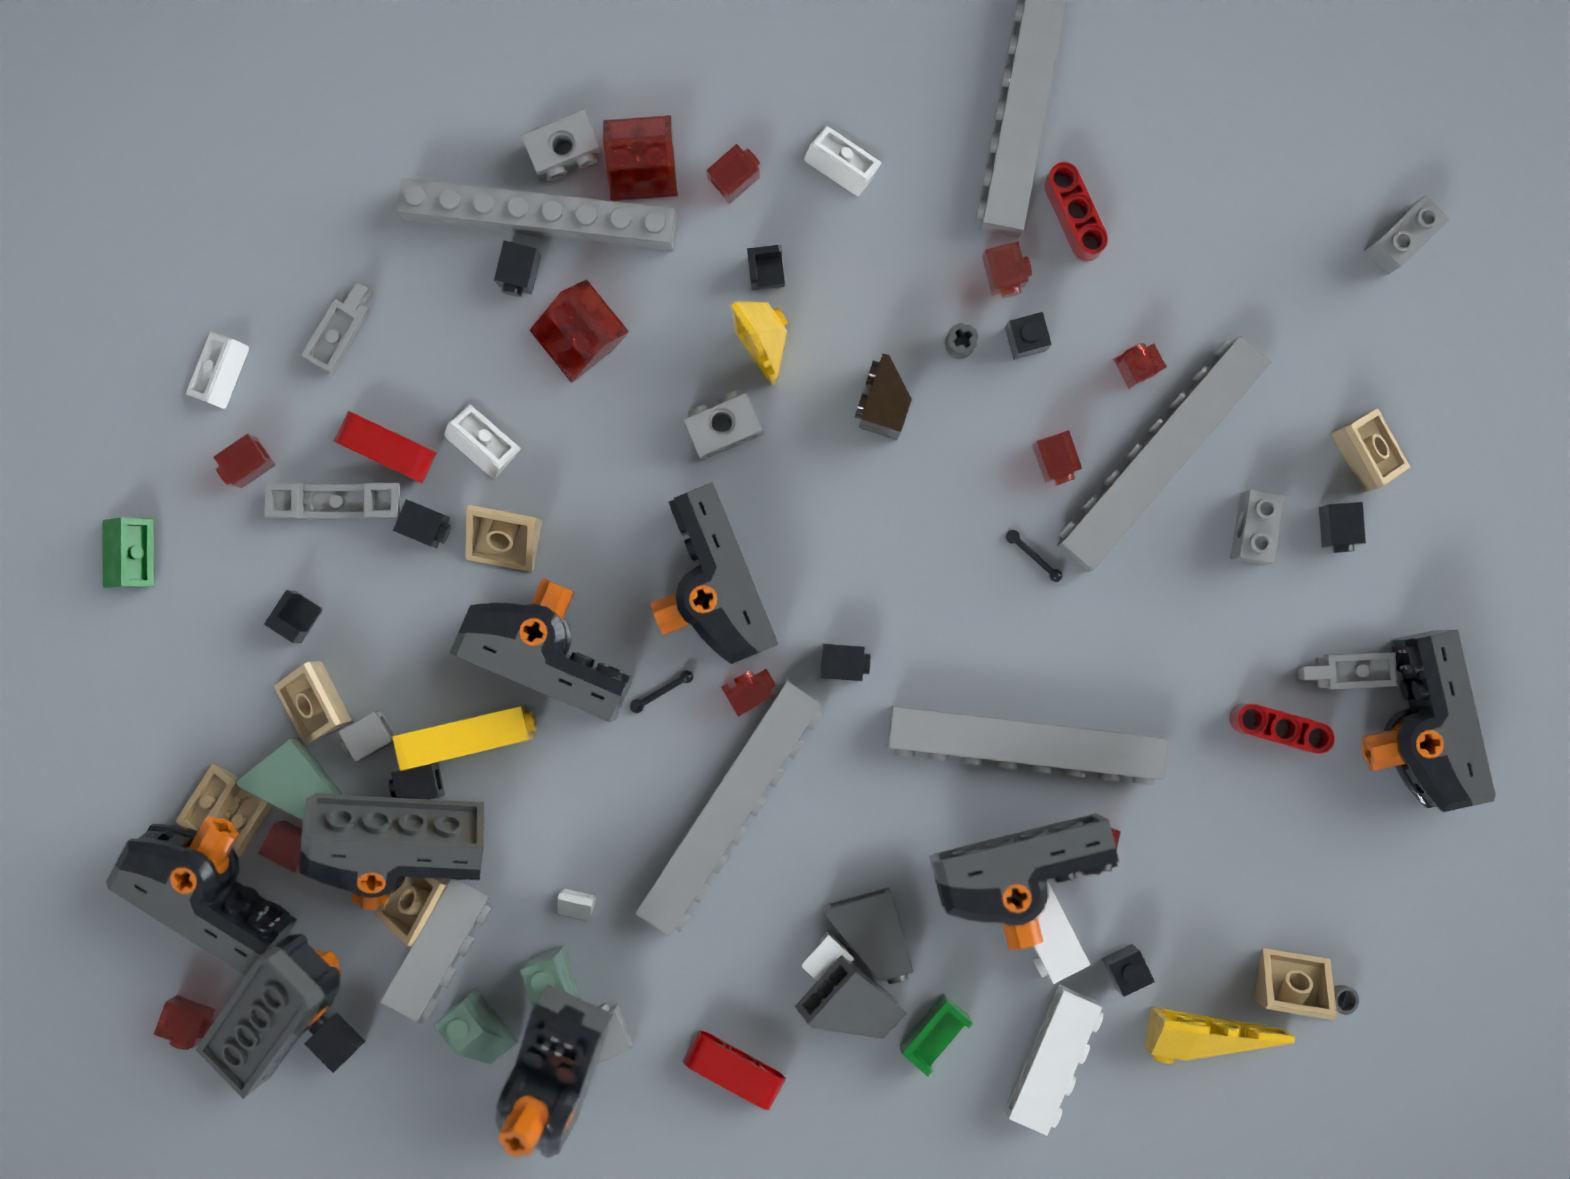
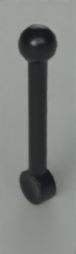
[1006,530,1063,582]
[630,670,693,713]

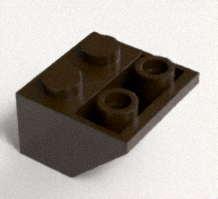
[855,353,912,440]

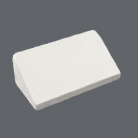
[804,125,882,197]
[186,332,249,409]
[444,404,521,479]

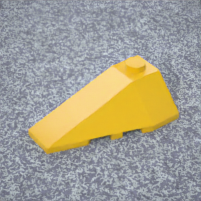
[730,301,789,386]
[1144,1007,1295,1064]

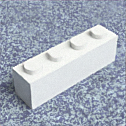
[1008,880,1090,984]
[1005,984,1103,1136]

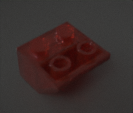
[603,115,678,201]
[529,279,629,383]

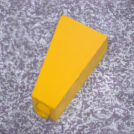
[392,705,537,771]

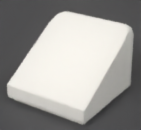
[557,889,596,921]

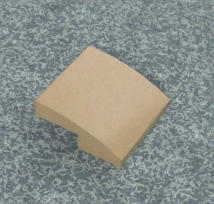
[175,764,273,858]

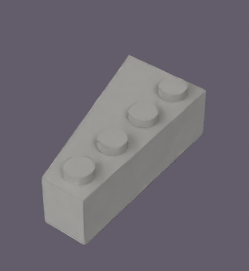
[380,879,492,1024]

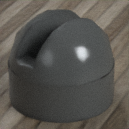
[1334,985,1359,1015]

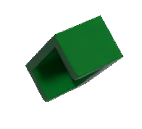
[899,994,973,1076]

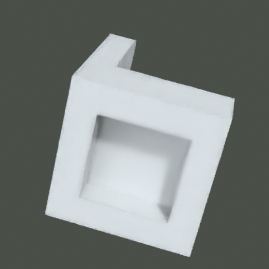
[802,930,854,981]

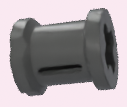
[945,323,978,359]

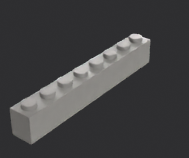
[976,0,1067,237]
[397,178,677,251]
[1057,336,1272,572]
[635,681,823,937]
[887,706,1169,785]

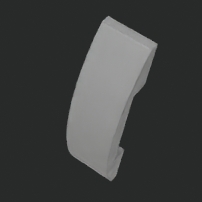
[264,483,400,519]

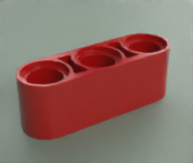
[1044,162,1108,261]
[333,411,437,484]
[1229,703,1335,754]
[682,1030,786,1110]

